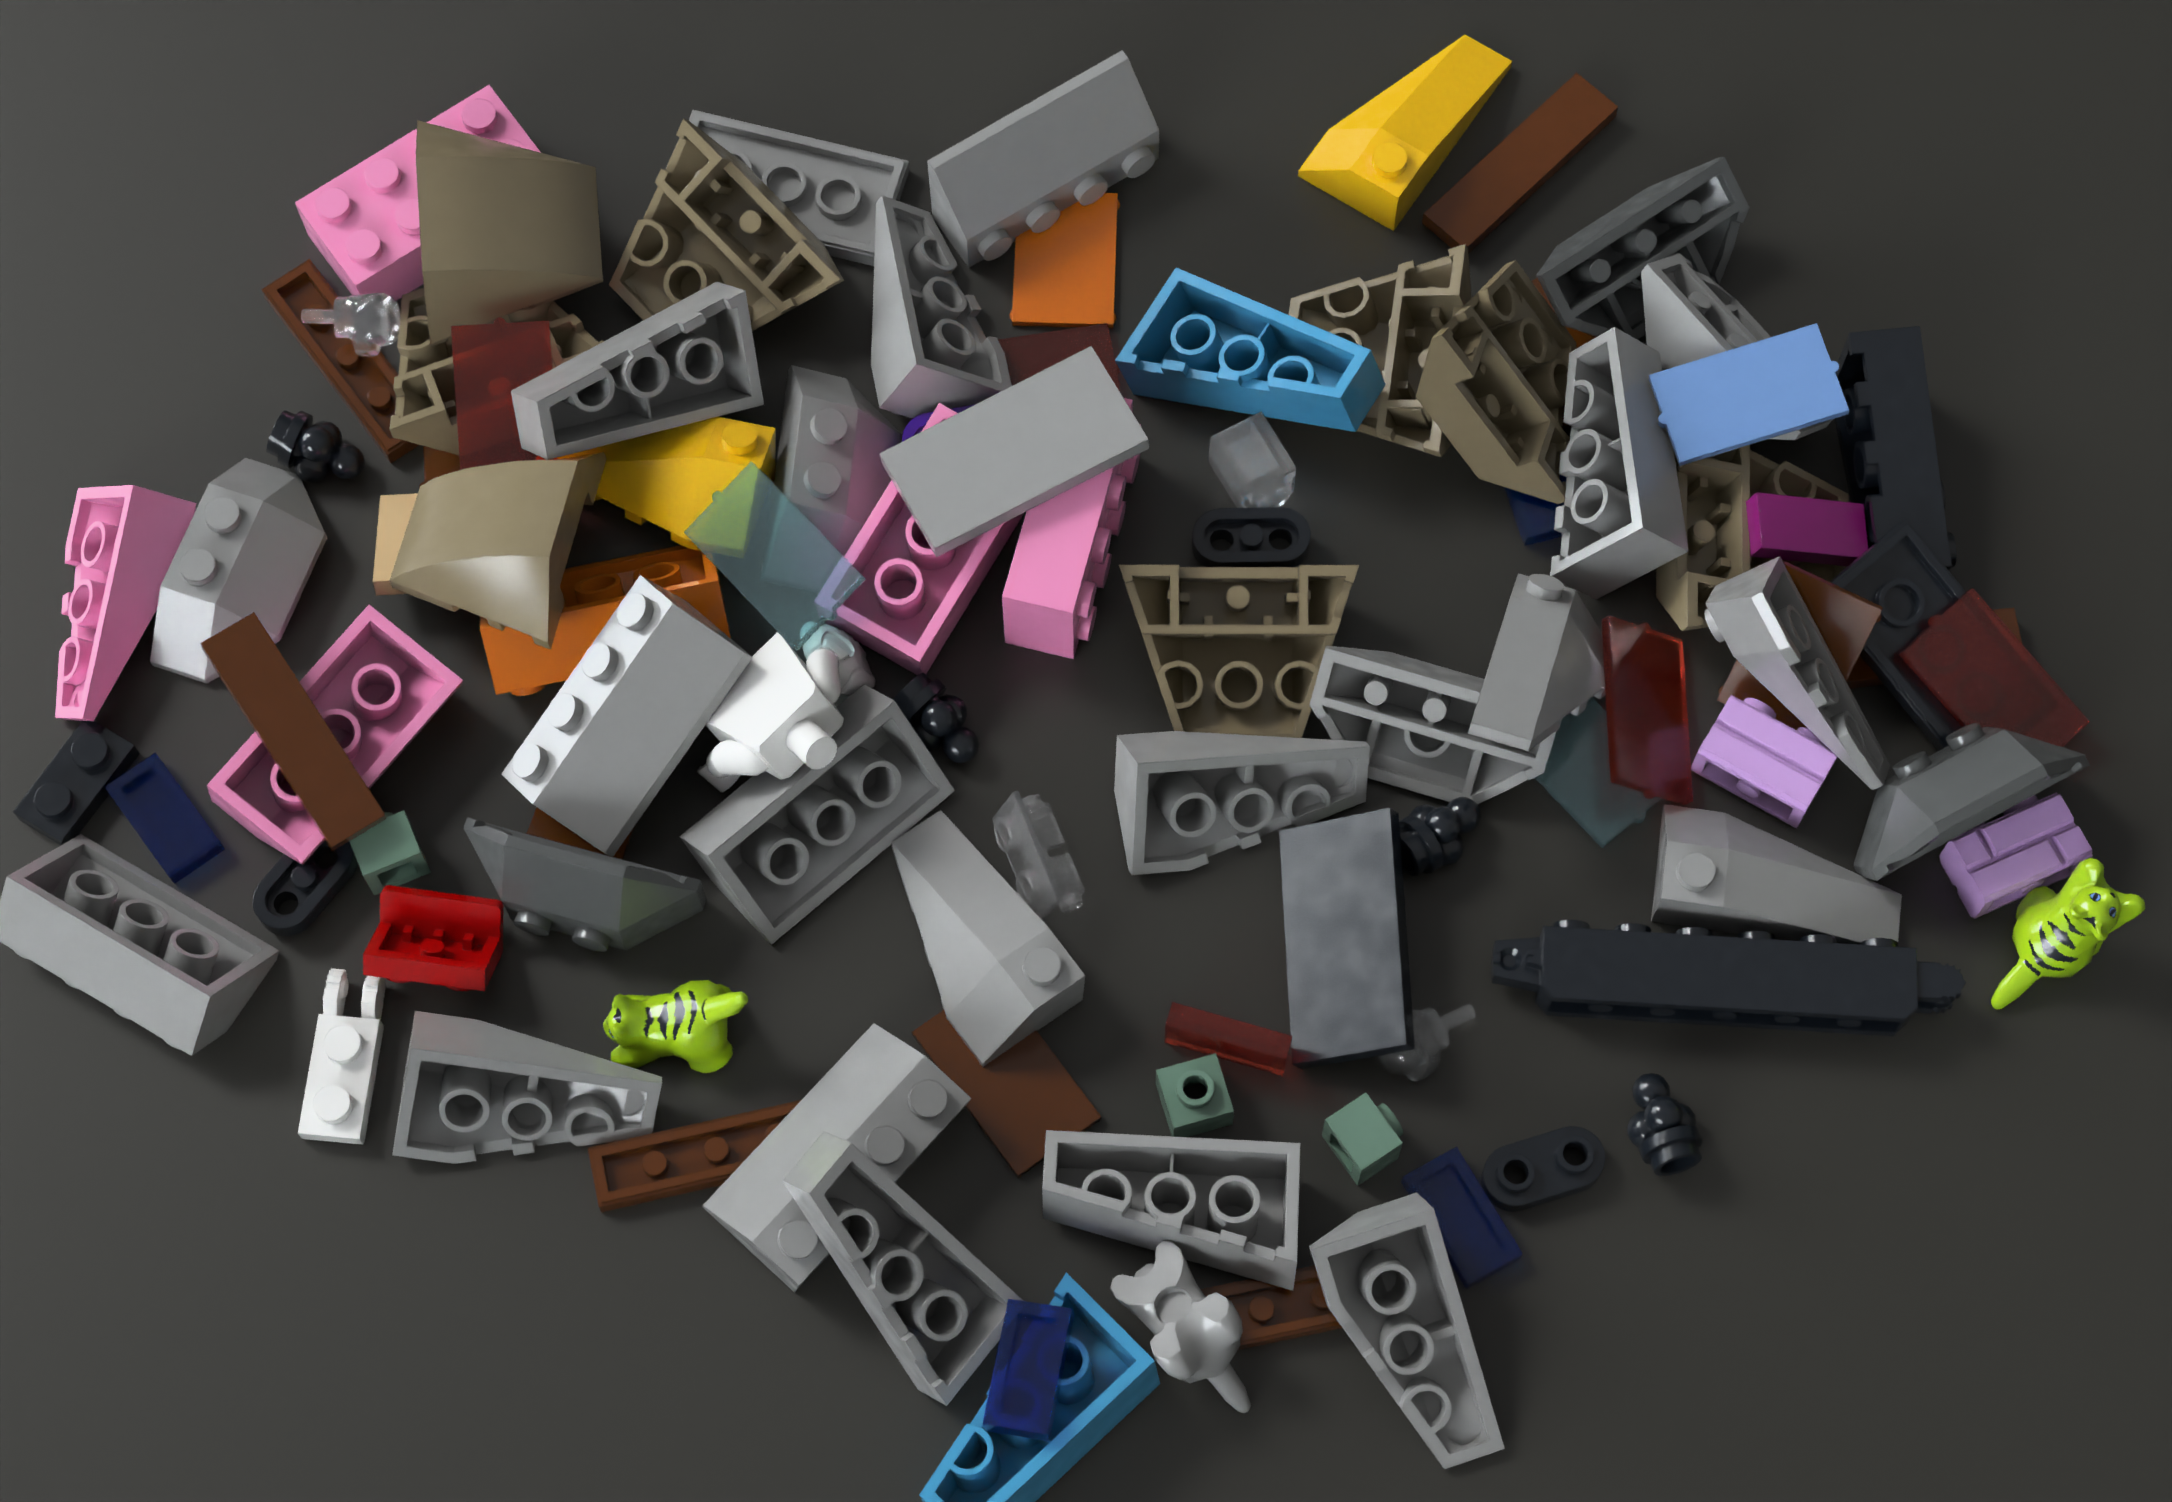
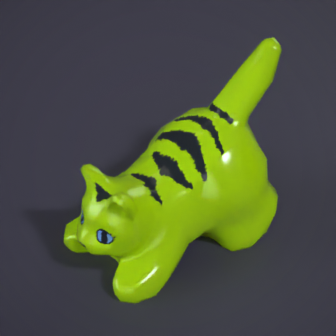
[1991,858,2145,1009]
[603,980,749,1073]

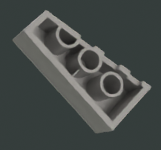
[511,282,764,460]

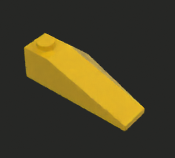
[1298,35,1513,231]
[536,417,776,560]

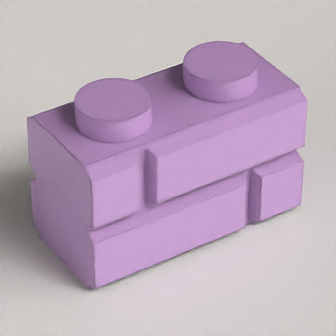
[1690,695,1837,829]
[1939,792,2093,919]

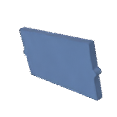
[1648,323,1849,466]

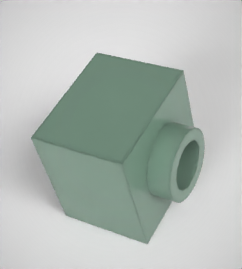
[350,810,431,896]
[1155,1053,1234,1137]
[1322,1093,1403,1186]

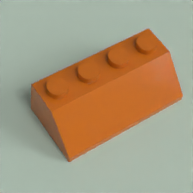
[480,545,731,696]

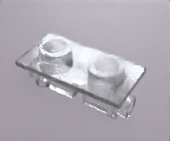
[992,791,1085,921]

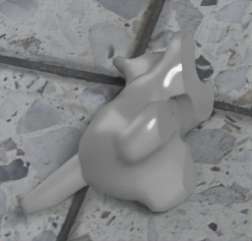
[1110,1241,1251,1413]

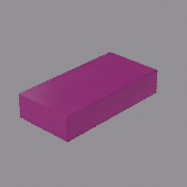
[1746,492,1868,566]

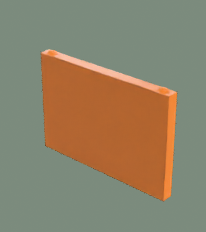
[1009,193,1120,328]

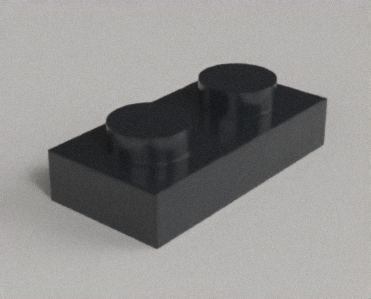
[13,721,140,845]

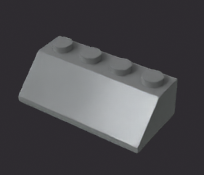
[927,50,1159,268]
[502,575,753,857]
[679,685,955,945]
[0,834,280,1056]
[702,1023,972,1293]

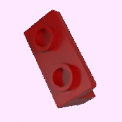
[363,885,504,991]

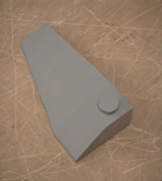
[871,196,1012,418]
[1704,556,1890,790]
[1468,573,1617,751]
[1114,731,1370,875]
[1651,804,1902,945]
[891,810,1086,1067]
[392,1011,662,1164]
[1309,1192,1505,1469]

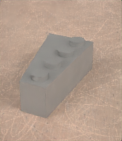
[1550,327,1689,599]
[1042,1130,1301,1291]
[783,1131,1028,1406]

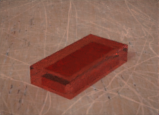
[1164,1002,1293,1076]

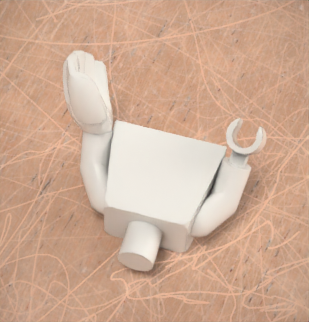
[697,622,876,792]

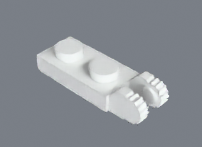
[298,968,386,1145]

